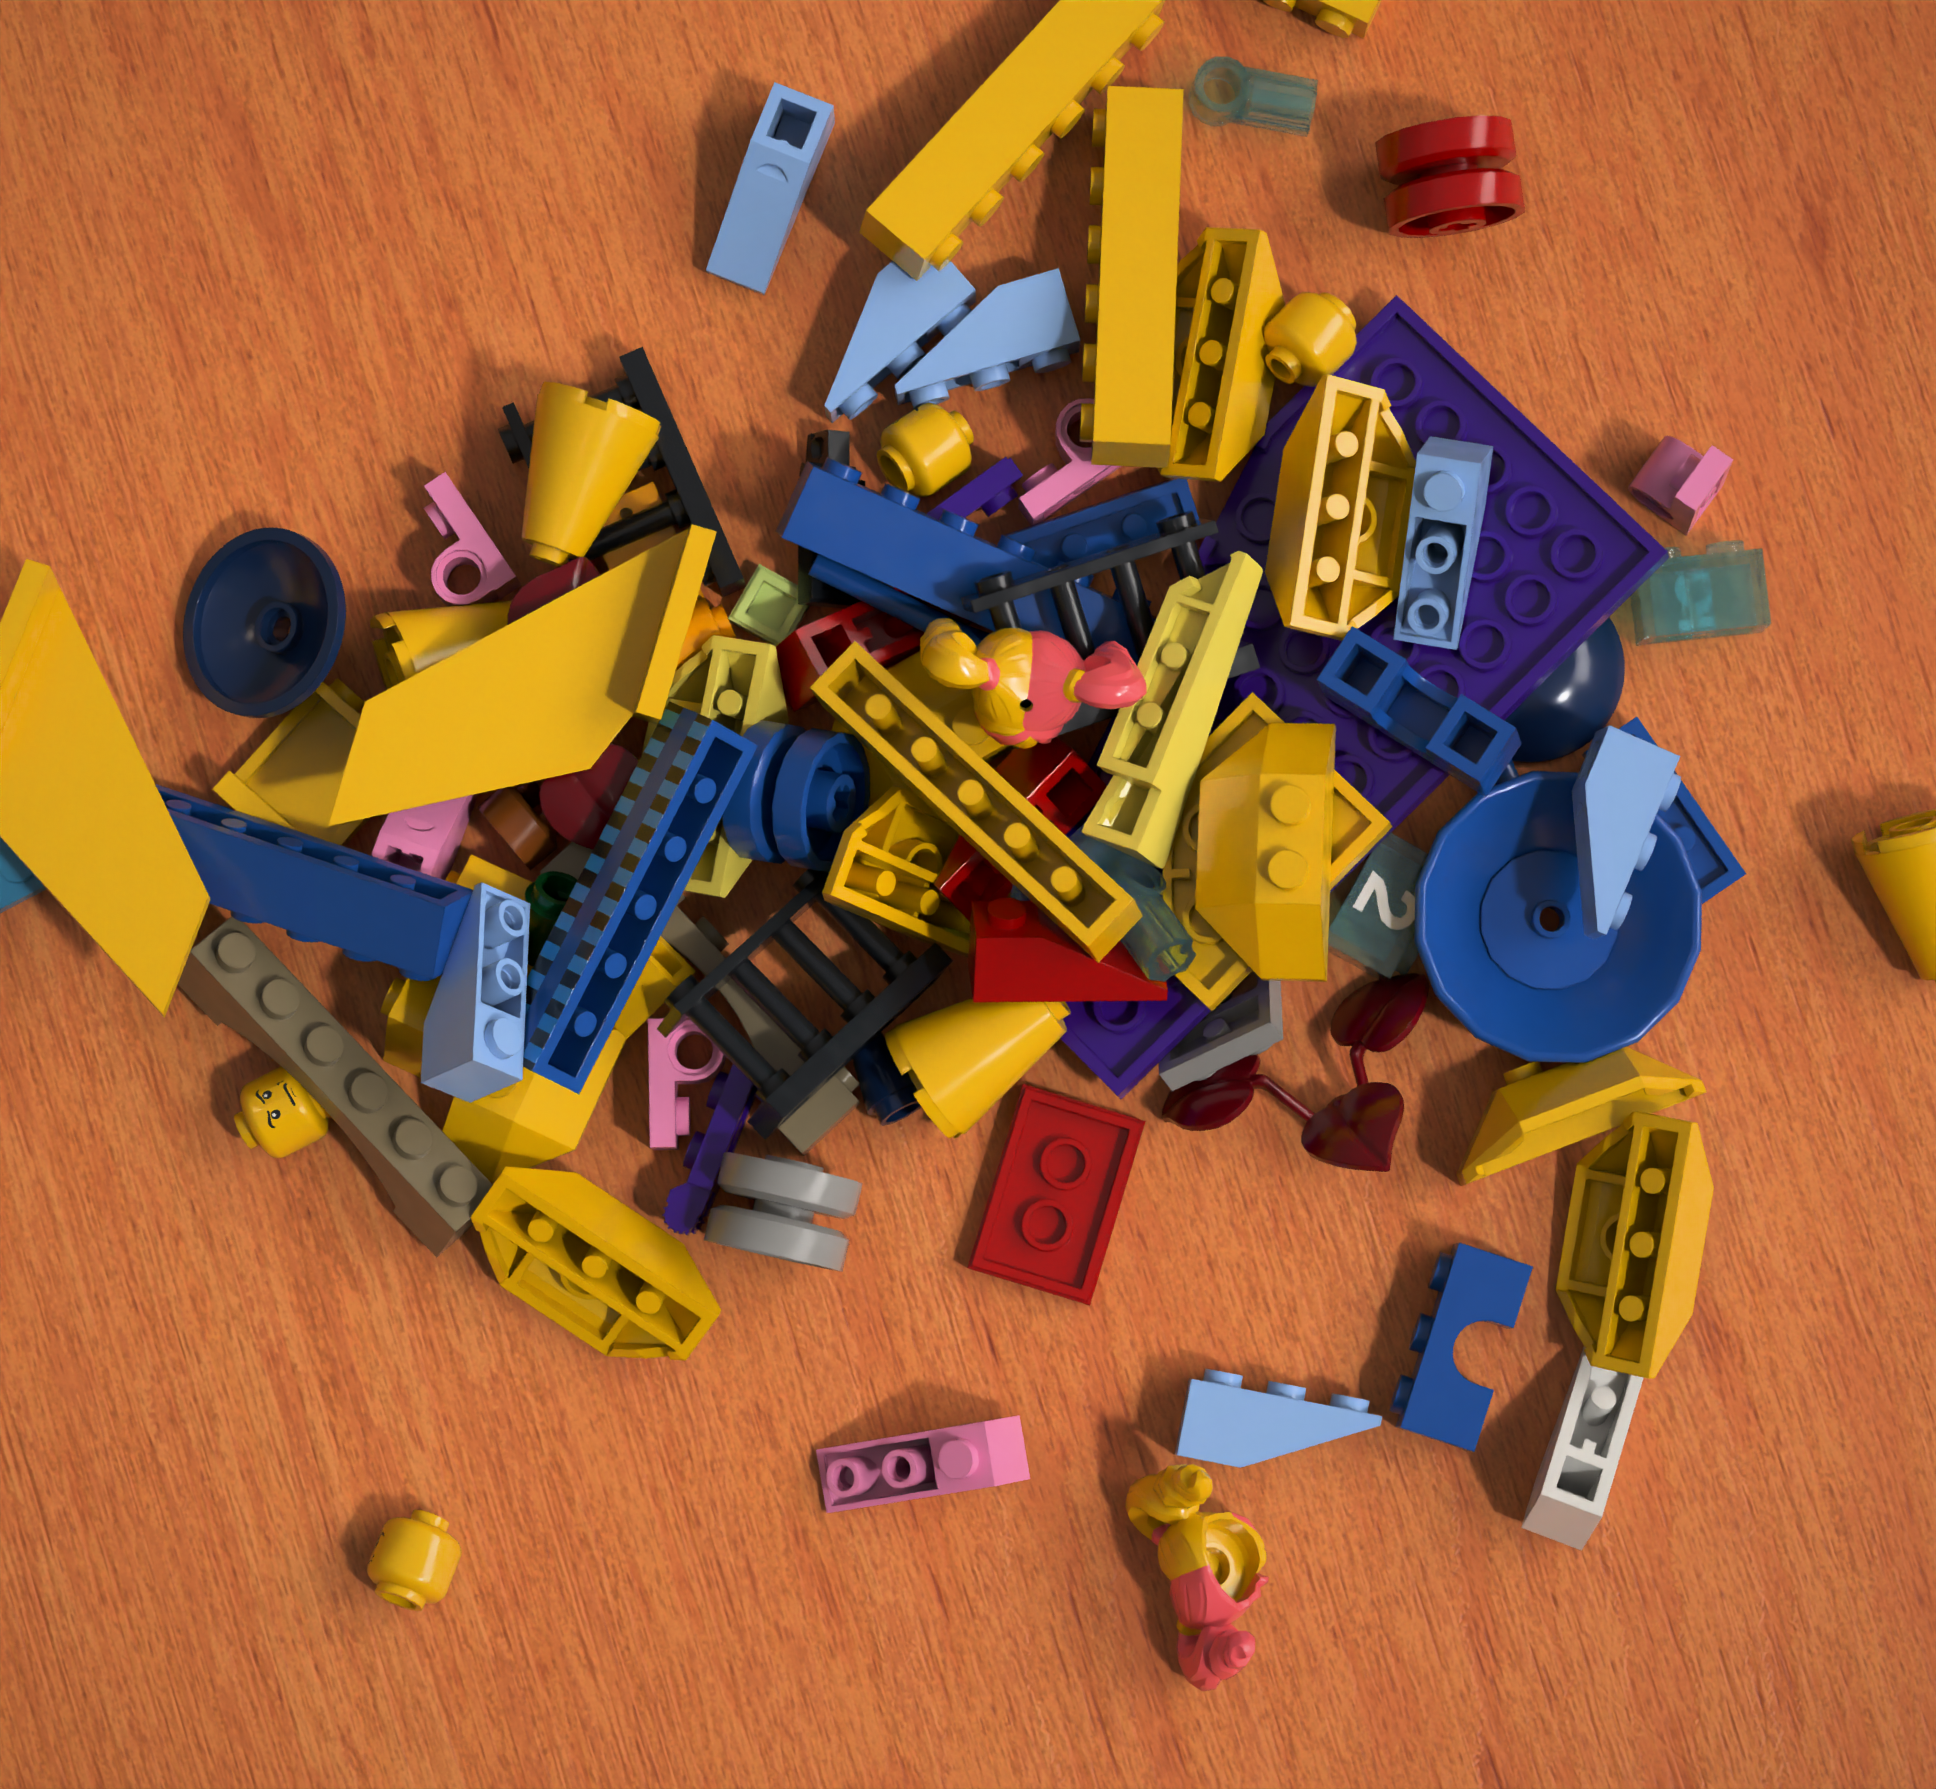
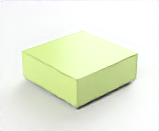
[728,564,810,646]

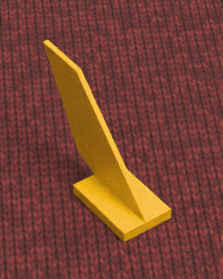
[328,524,717,827]
[0,559,211,1018]

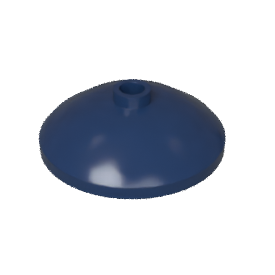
[183,528,346,718]
[1504,617,1625,763]

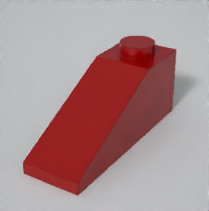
[776,587,972,712]
[934,737,1107,922]
[968,897,1168,1003]

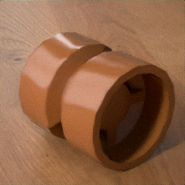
[477,779,559,871]

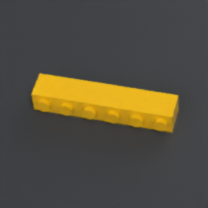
[859,0,1165,281]
[1080,86,1184,468]
[810,641,1143,963]

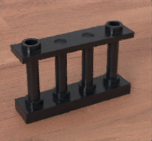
[498,347,746,597]
[961,511,1260,749]
[657,869,953,1140]

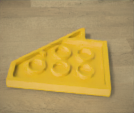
[1163,692,1392,1012]

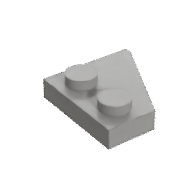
[1159,971,1283,1091]

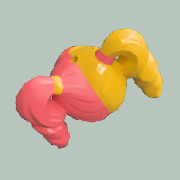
[920,618,1147,749]
[1125,1464,1269,1691]

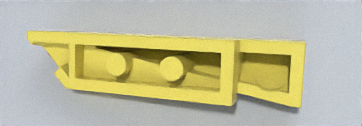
[1082,551,1263,869]

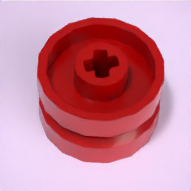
[1375,115,1525,238]

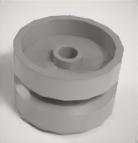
[704,1152,862,1272]

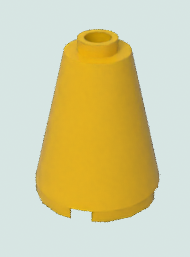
[521,381,661,567]
[370,600,513,690]
[1851,809,1936,983]
[885,998,1071,1139]

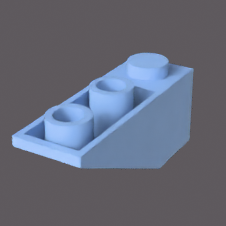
[706,82,835,295]
[824,261,976,423]
[895,268,1080,409]
[1393,436,1493,650]
[1572,725,1681,939]
[421,882,530,1103]
[1174,1368,1382,1468]

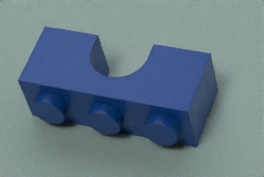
[1317,626,1522,797]
[1389,1243,1533,1452]

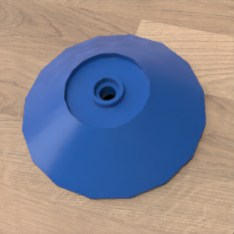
[1414,771,1702,1063]

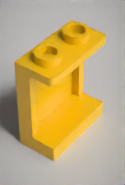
[212,678,371,847]

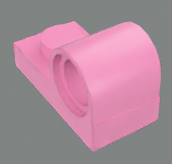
[1018,398,1122,526]
[1628,436,1733,536]
[424,472,521,606]
[648,1018,726,1150]

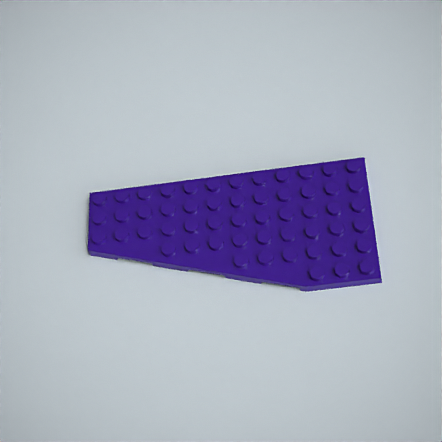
[1018,295,1669,1099]

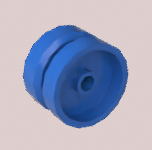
[722,720,870,872]

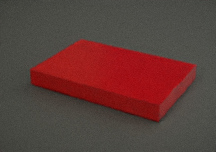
[967,1084,1146,1306]

